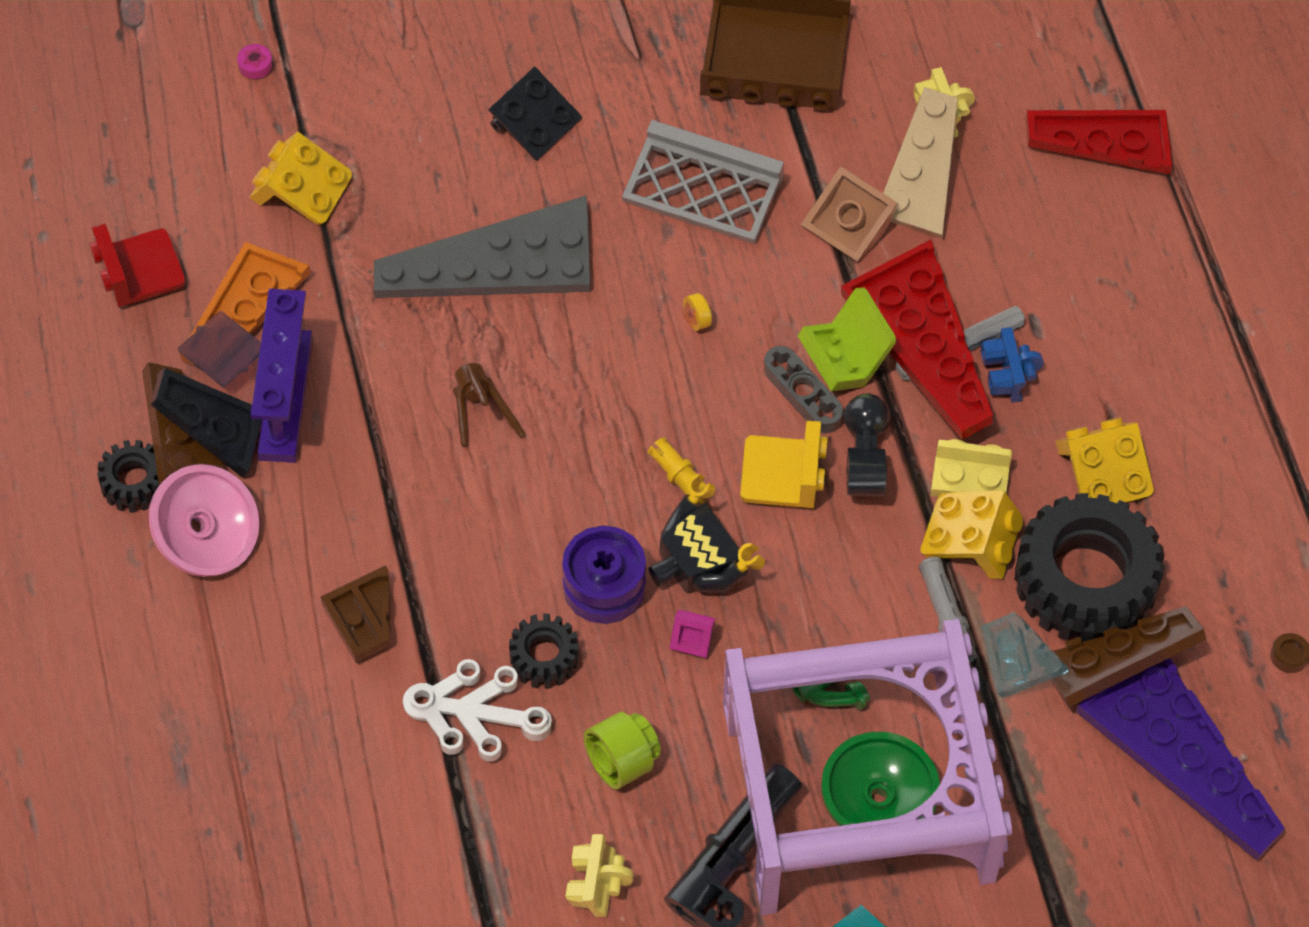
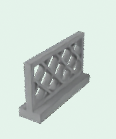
[622,120,784,244]

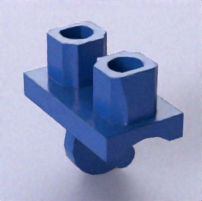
[980,327,1044,403]

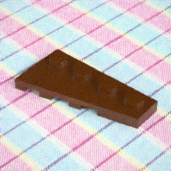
[142,362,225,485]
[1034,606,1206,707]

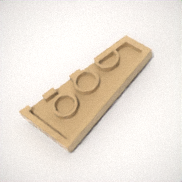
[883,87,958,240]

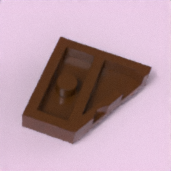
[320,565,390,663]

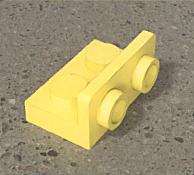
[930,439,1012,497]

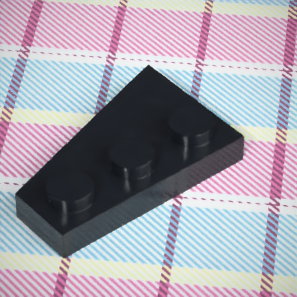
[150,367,261,478]

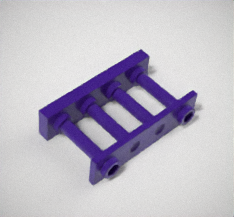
[251,289,313,463]

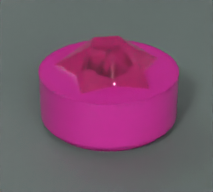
[237,44,273,79]

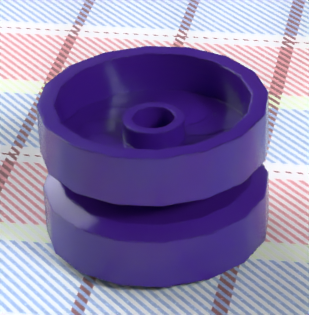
[562,525,646,624]

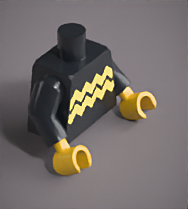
[648,474,765,594]

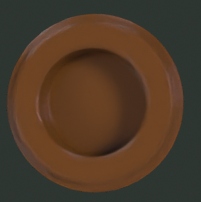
[1270,633,1309,673]

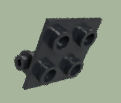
[488,66,582,161]

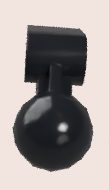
[843,393,891,497]

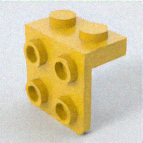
[249,131,352,225]
[1056,417,1154,503]
[740,420,827,508]
[920,491,1023,579]

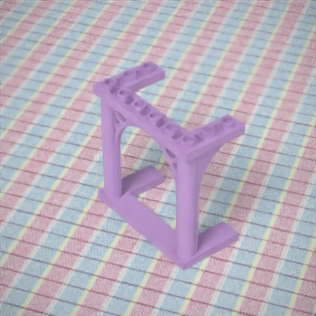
[722,619,1012,915]

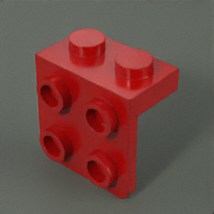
[89,223,185,308]

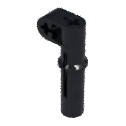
[664,763,802,927]

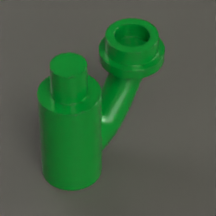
[791,681,870,710]

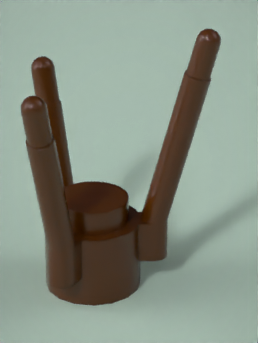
[453,363,525,447]

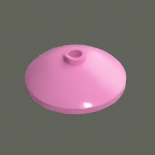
[149,464,259,577]

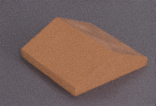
[801,166,899,263]

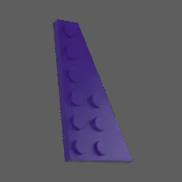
[1076,658,1285,861]

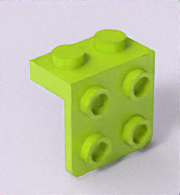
[797,287,896,391]

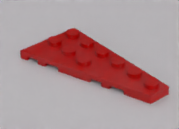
[841,239,993,440]

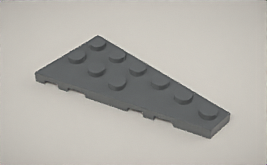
[374,195,590,298]

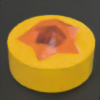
[683,293,712,331]

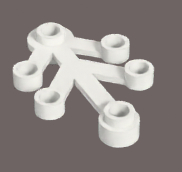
[403,659,552,762]

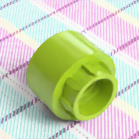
[583,712,661,790]

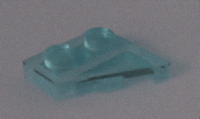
[981,612,1069,698]

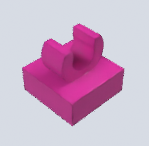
[669,609,715,658]

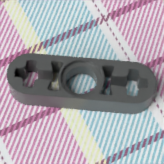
[764,346,843,433]

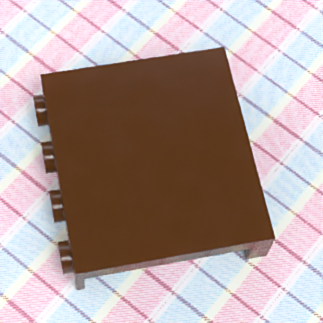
[700,0,851,111]

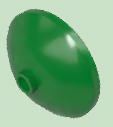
[821,731,940,826]

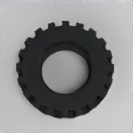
[1014,493,1165,642]

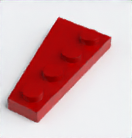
[1025,110,1172,175]

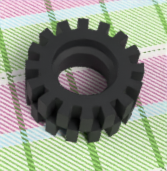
[97,440,159,513]
[509,613,579,689]

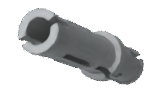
[918,557,977,664]

